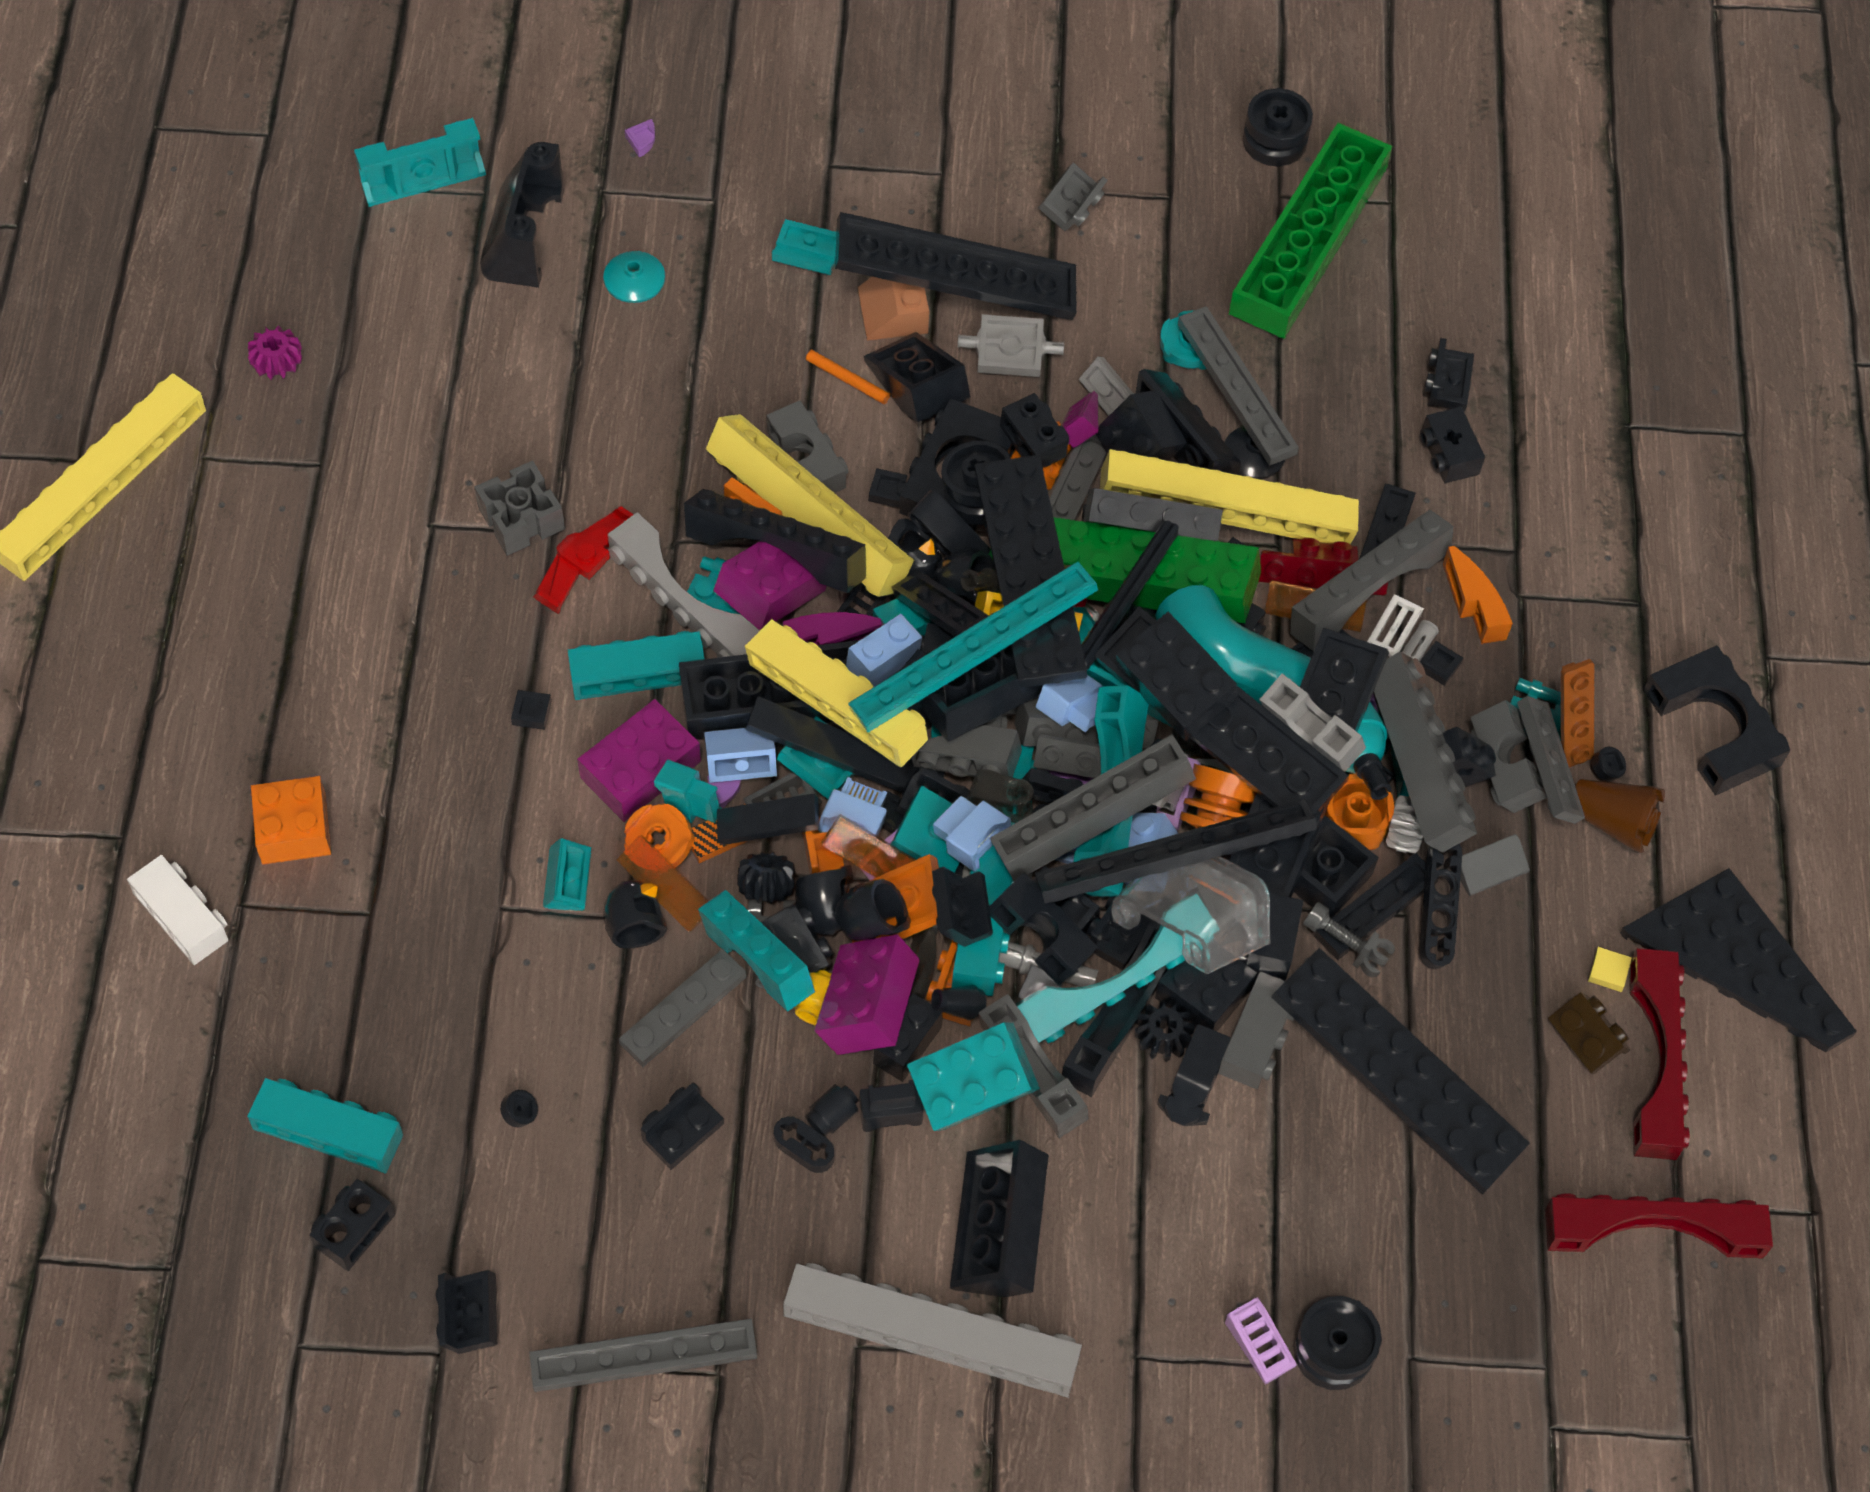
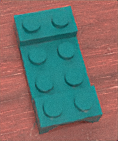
[354,118,486,207]

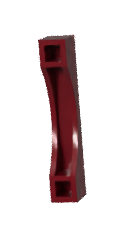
[1629,948,1690,1160]
[1545,1193,1773,1259]

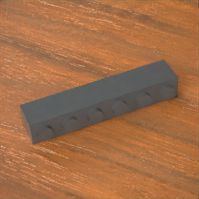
[1374,651,1478,852]
[990,734,1196,881]

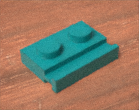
[772,219,836,275]

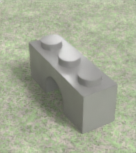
[1259,674,1366,772]

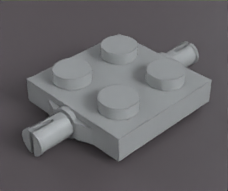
[957,314,1064,377]

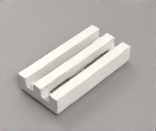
[1367,594,1424,657]

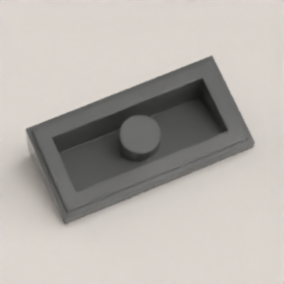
[1460,834,1530,896]

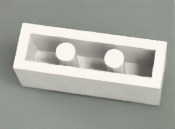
[127,854,229,966]

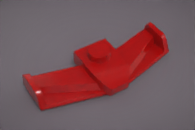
[533,506,634,615]

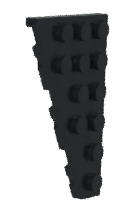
[1620,868,1857,1053]

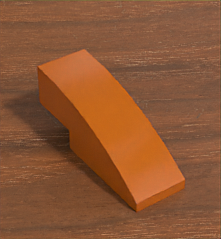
[1443,546,1513,644]

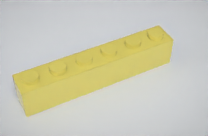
[745,619,928,768]

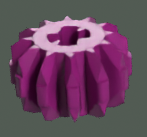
[247,325,302,380]

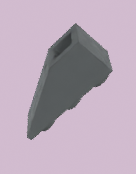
[912,725,1022,783]

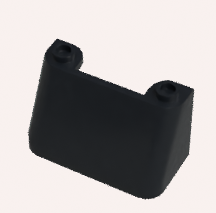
[480,142,564,288]

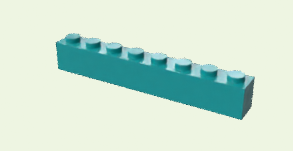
[951,744,1038,996]

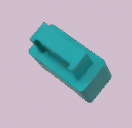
[654,759,722,823]

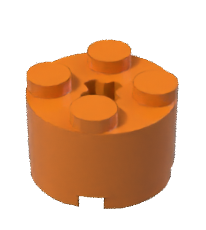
[1324,774,1394,850]

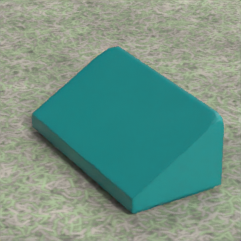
[543,838,592,911]

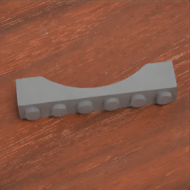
[608,512,760,658]

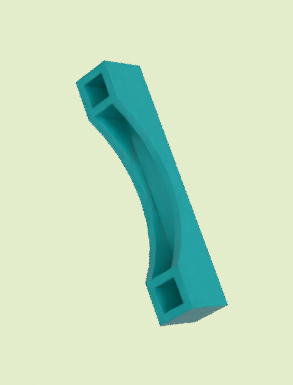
[1073,685,1149,897]
[1016,894,1220,1044]

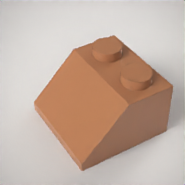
[858,277,929,341]

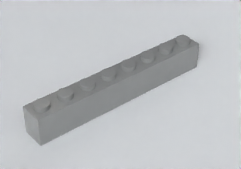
[783,1263,1082,1397]

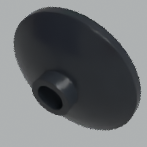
[1225,426,1285,479]

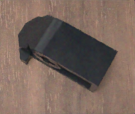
[1157,1024,1231,1126]

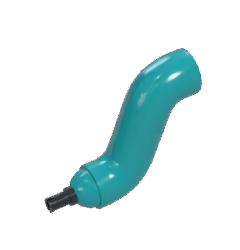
[1156,585,1392,800]

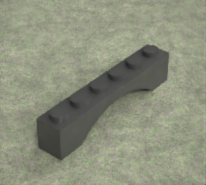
[1290,509,1454,651]

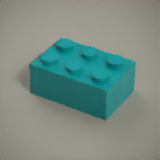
[907,1022,1040,1131]

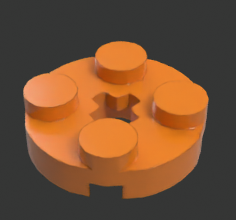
[624,803,695,874]

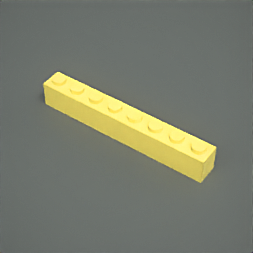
[0,373,206,581]
[706,414,914,597]
[1100,449,1359,544]

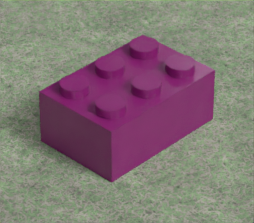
[713,541,827,630]
[577,699,701,822]
[814,934,920,1055]

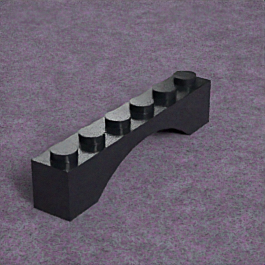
[684,489,866,593]
[1062,898,1177,1098]

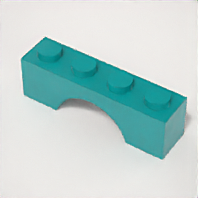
[698,890,815,1012]

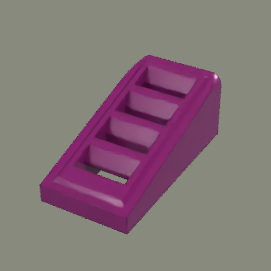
[1062,391,1098,448]

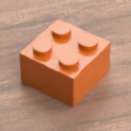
[251,776,331,865]

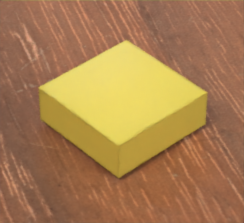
[1588,947,1632,992]

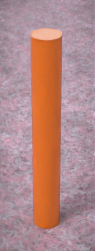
[806,349,890,405]

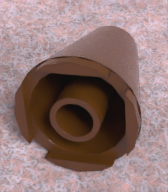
[1575,779,1665,853]

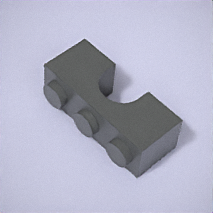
[766,400,848,493]
[1471,700,1547,813]

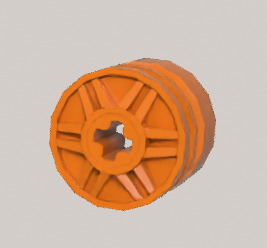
[1179,763,1257,829]

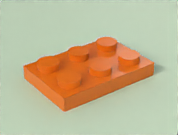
[852,854,939,943]

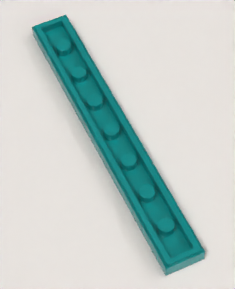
[848,561,1098,733]

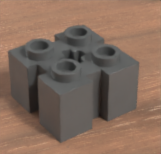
[474,460,565,556]

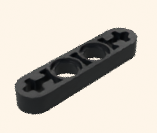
[1419,843,1462,969]

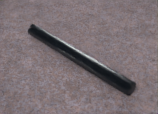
[1081,520,1179,670]

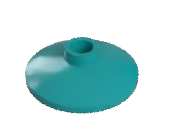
[603,251,665,303]

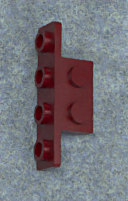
[1259,538,1388,596]

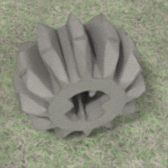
[1386,795,1423,853]

